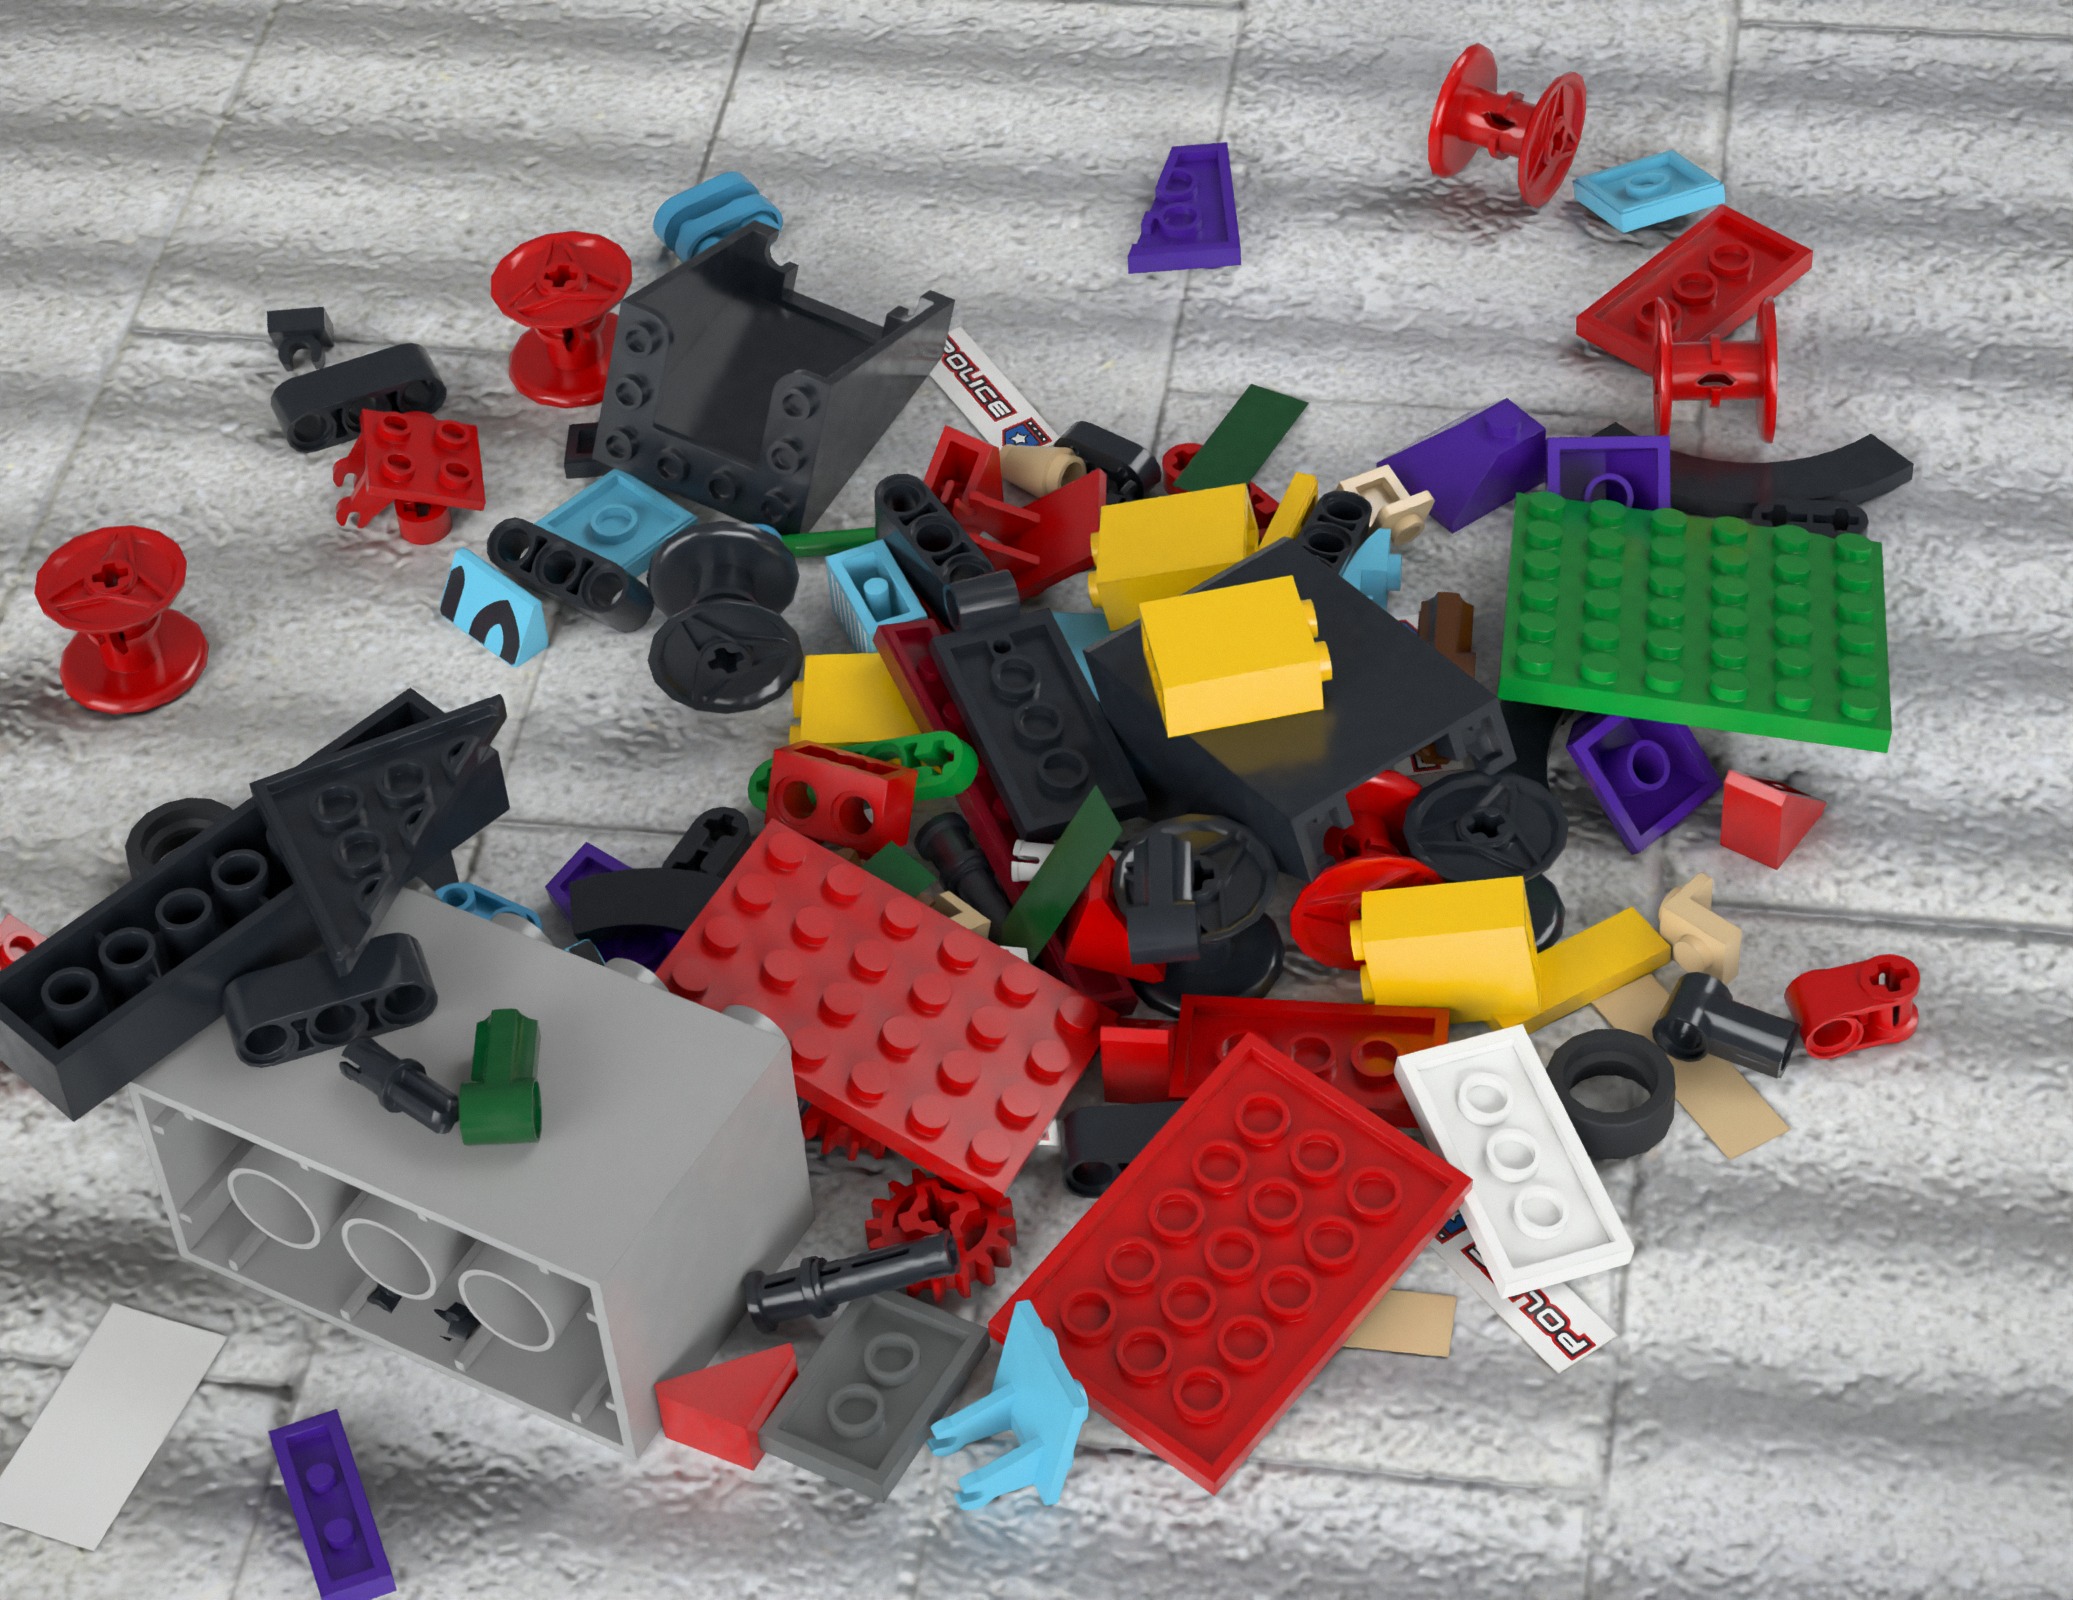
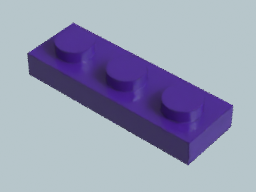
[268,1409,397,1600]

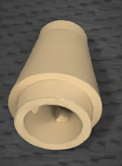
[999,444,1086,498]

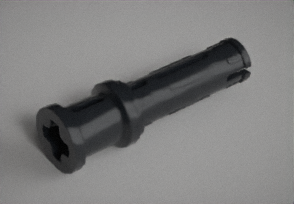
[914,812,1045,970]
[744,1229,961,1334]

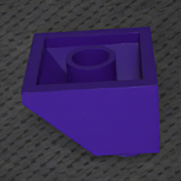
[1376,398,1546,534]
[1545,436,1671,511]
[1565,711,1723,855]

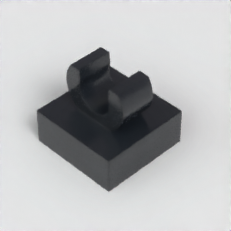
[267,306,334,372]

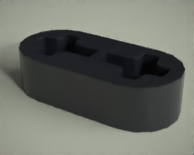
[1054,421,1162,500]
[1751,498,1869,539]
[662,807,752,879]

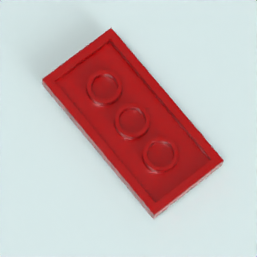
[1576,204,1813,376]
[1168,994,1450,1129]

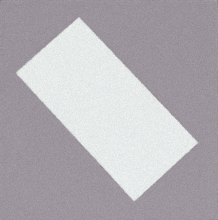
[0,1303,228,1551]

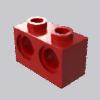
[764,740,918,860]

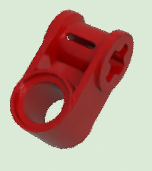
[1784,954,1920,1059]

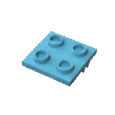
[926,1300,1088,1510]

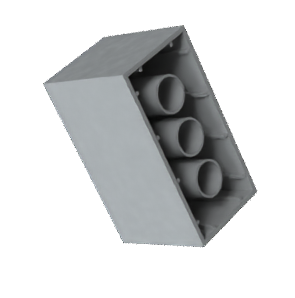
[127,876,815,1460]

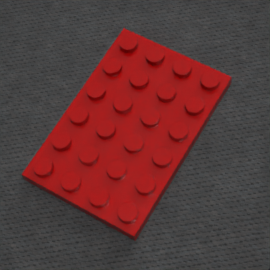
[654,818,1119,1209]
[988,1031,1473,1496]

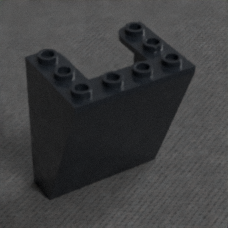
[592,220,955,535]
[1082,536,1517,884]

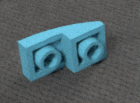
[1342,528,1402,611]

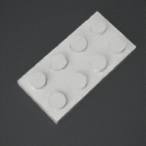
[1393,1024,1635,1299]

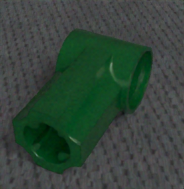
[459,1009,542,1146]

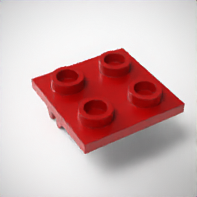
[332,409,486,529]
[953,468,1106,602]

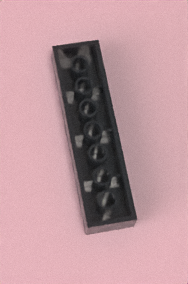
[0,688,510,1122]

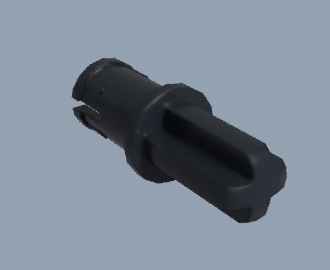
[339,1036,459,1134]

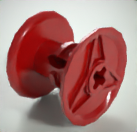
[1428,43,1587,209]
[491,231,632,409]
[1653,295,1778,444]
[34,525,209,714]
[1290,770,1446,971]

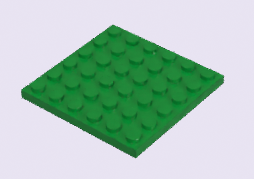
[1497,491,1892,753]

